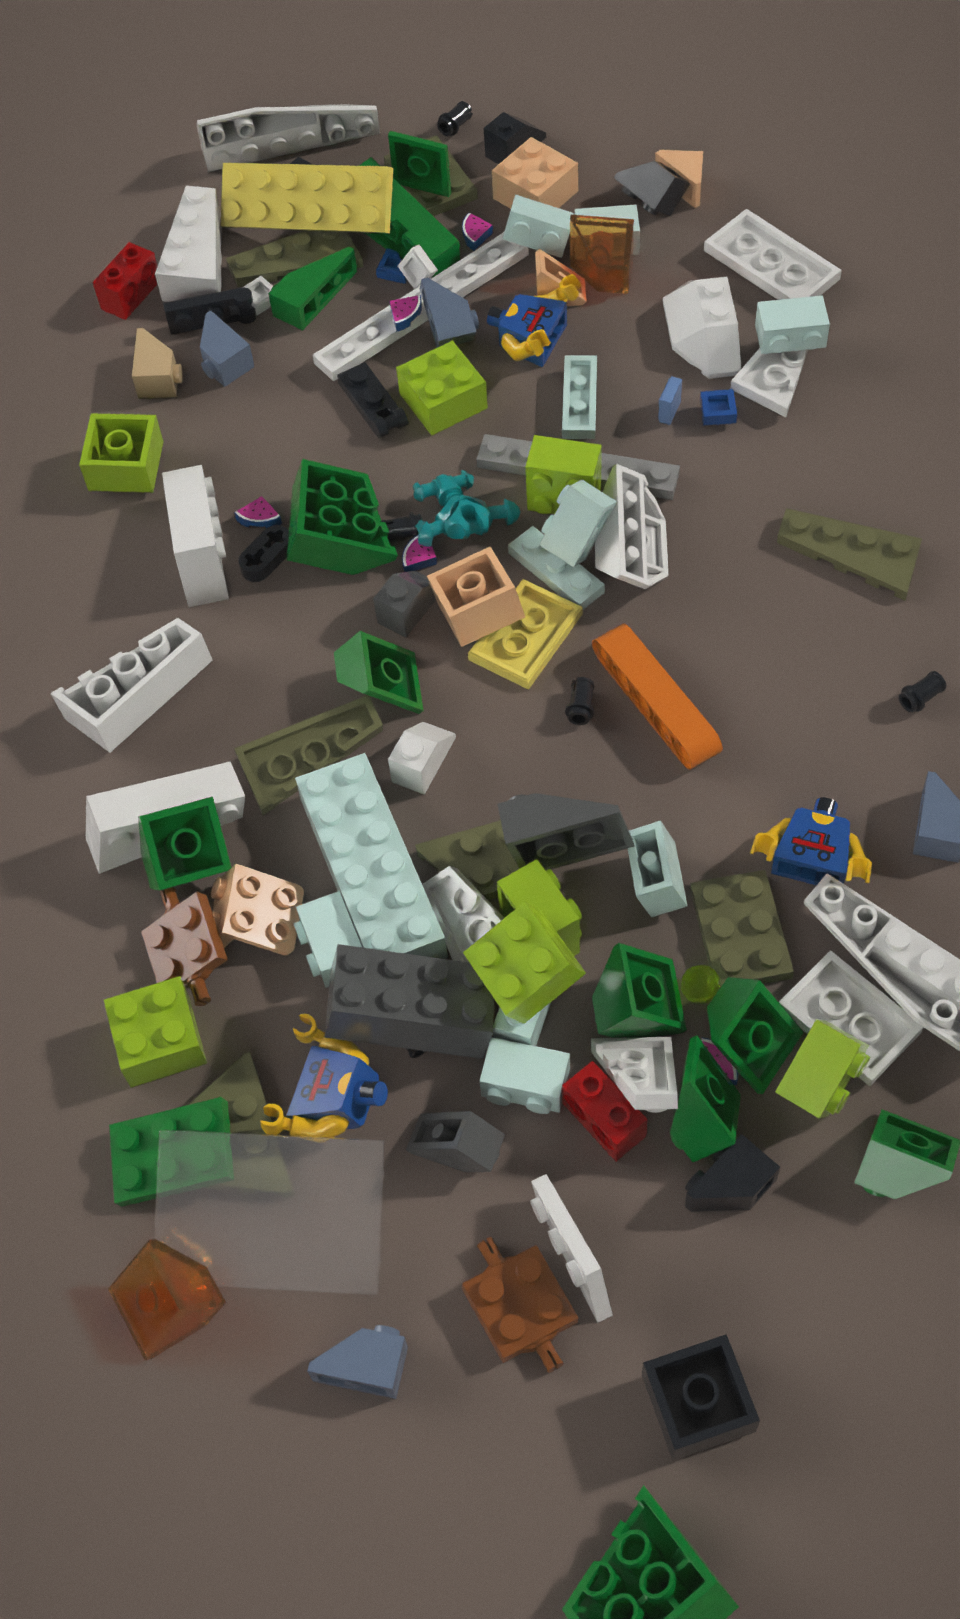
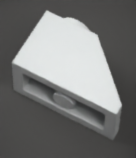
[388,722,456,795]

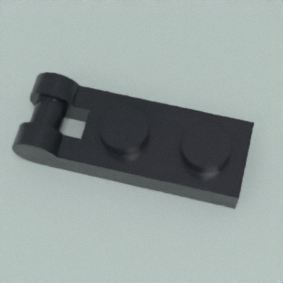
[163,287,256,335]
[337,362,409,438]

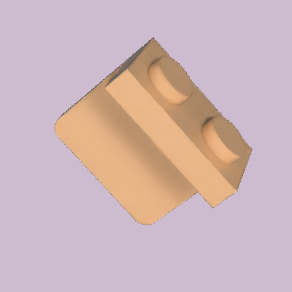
[211,864,304,956]

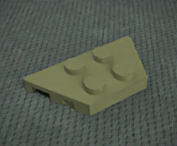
[415,820,519,900]
[189,1052,295,1197]

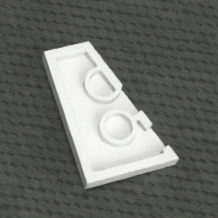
[730,348,808,417]
[422,866,504,963]
[591,1037,678,1113]
[530,1174,613,1323]

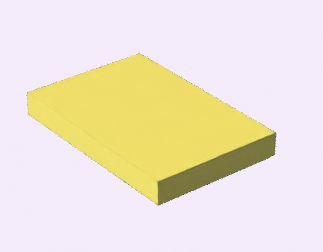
[468,579,583,690]

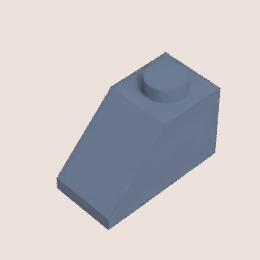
[419,277,479,348]
[200,311,254,387]
[913,771,960,863]
[307,1325,408,1399]

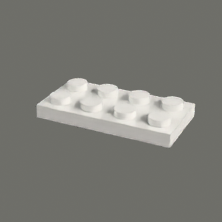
[704,209,842,300]

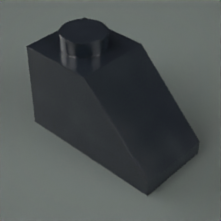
[483,112,546,164]

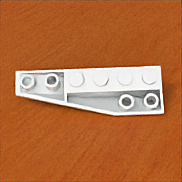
[197,104,380,172]
[804,873,960,1051]

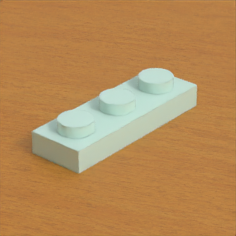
[562,355,597,439]
[508,526,605,610]

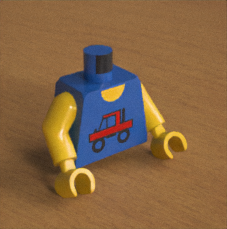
[487,274,582,367]
[750,797,872,885]
[260,1014,388,1143]

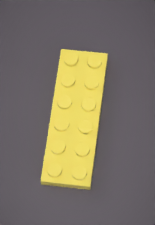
[220,163,393,233]

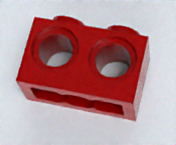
[93,242,158,320]
[562,1061,648,1162]

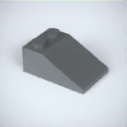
[497,793,635,871]

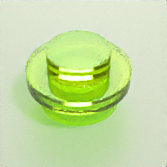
[681,965,721,1004]

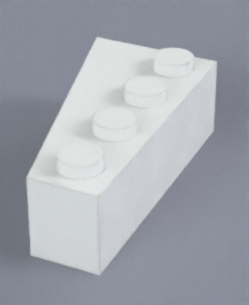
[155,186,222,302]
[162,465,229,607]
[51,618,213,753]
[86,762,245,874]

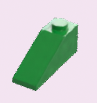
[268,247,357,331]

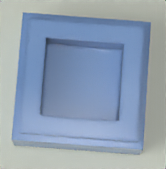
[658,376,682,425]

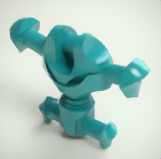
[413,470,521,547]

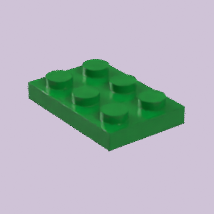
[109,1097,235,1207]

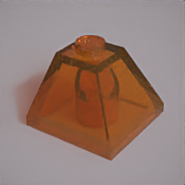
[570,215,634,294]
[108,1239,226,1361]

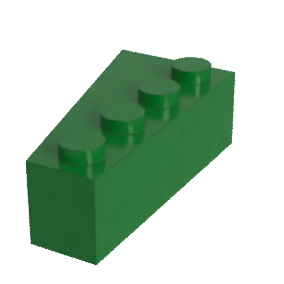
[359,157,460,278]

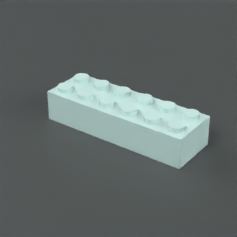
[295,753,448,959]

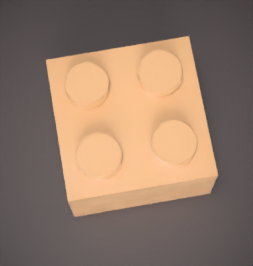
[492,137,578,209]
[427,547,525,647]

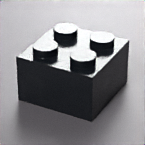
[642,1334,760,1461]

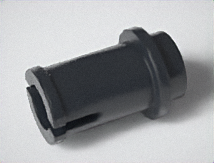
[437,101,473,136]
[380,512,422,540]
[899,671,947,712]
[565,677,594,725]

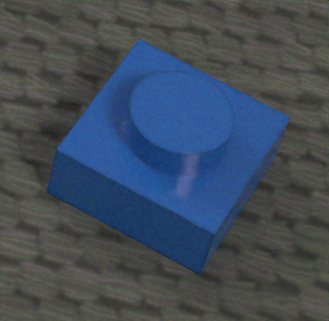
[700,389,737,426]

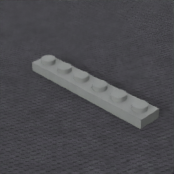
[476,434,680,500]

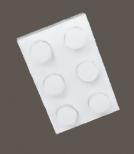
[779,950,924,1086]

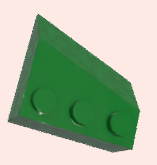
[287,459,398,575]
[562,1485,739,1619]

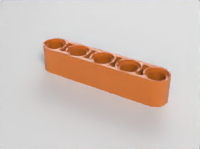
[592,623,723,770]

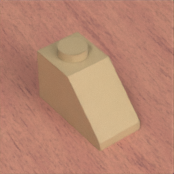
[132,328,183,399]

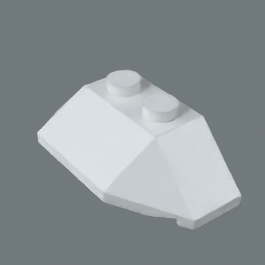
[663,277,741,379]
[595,464,669,589]

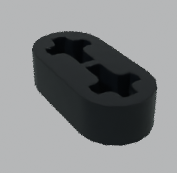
[238,525,289,582]

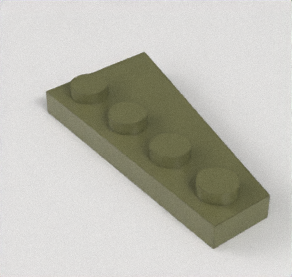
[226,230,363,287]
[777,508,922,601]
[234,695,383,816]

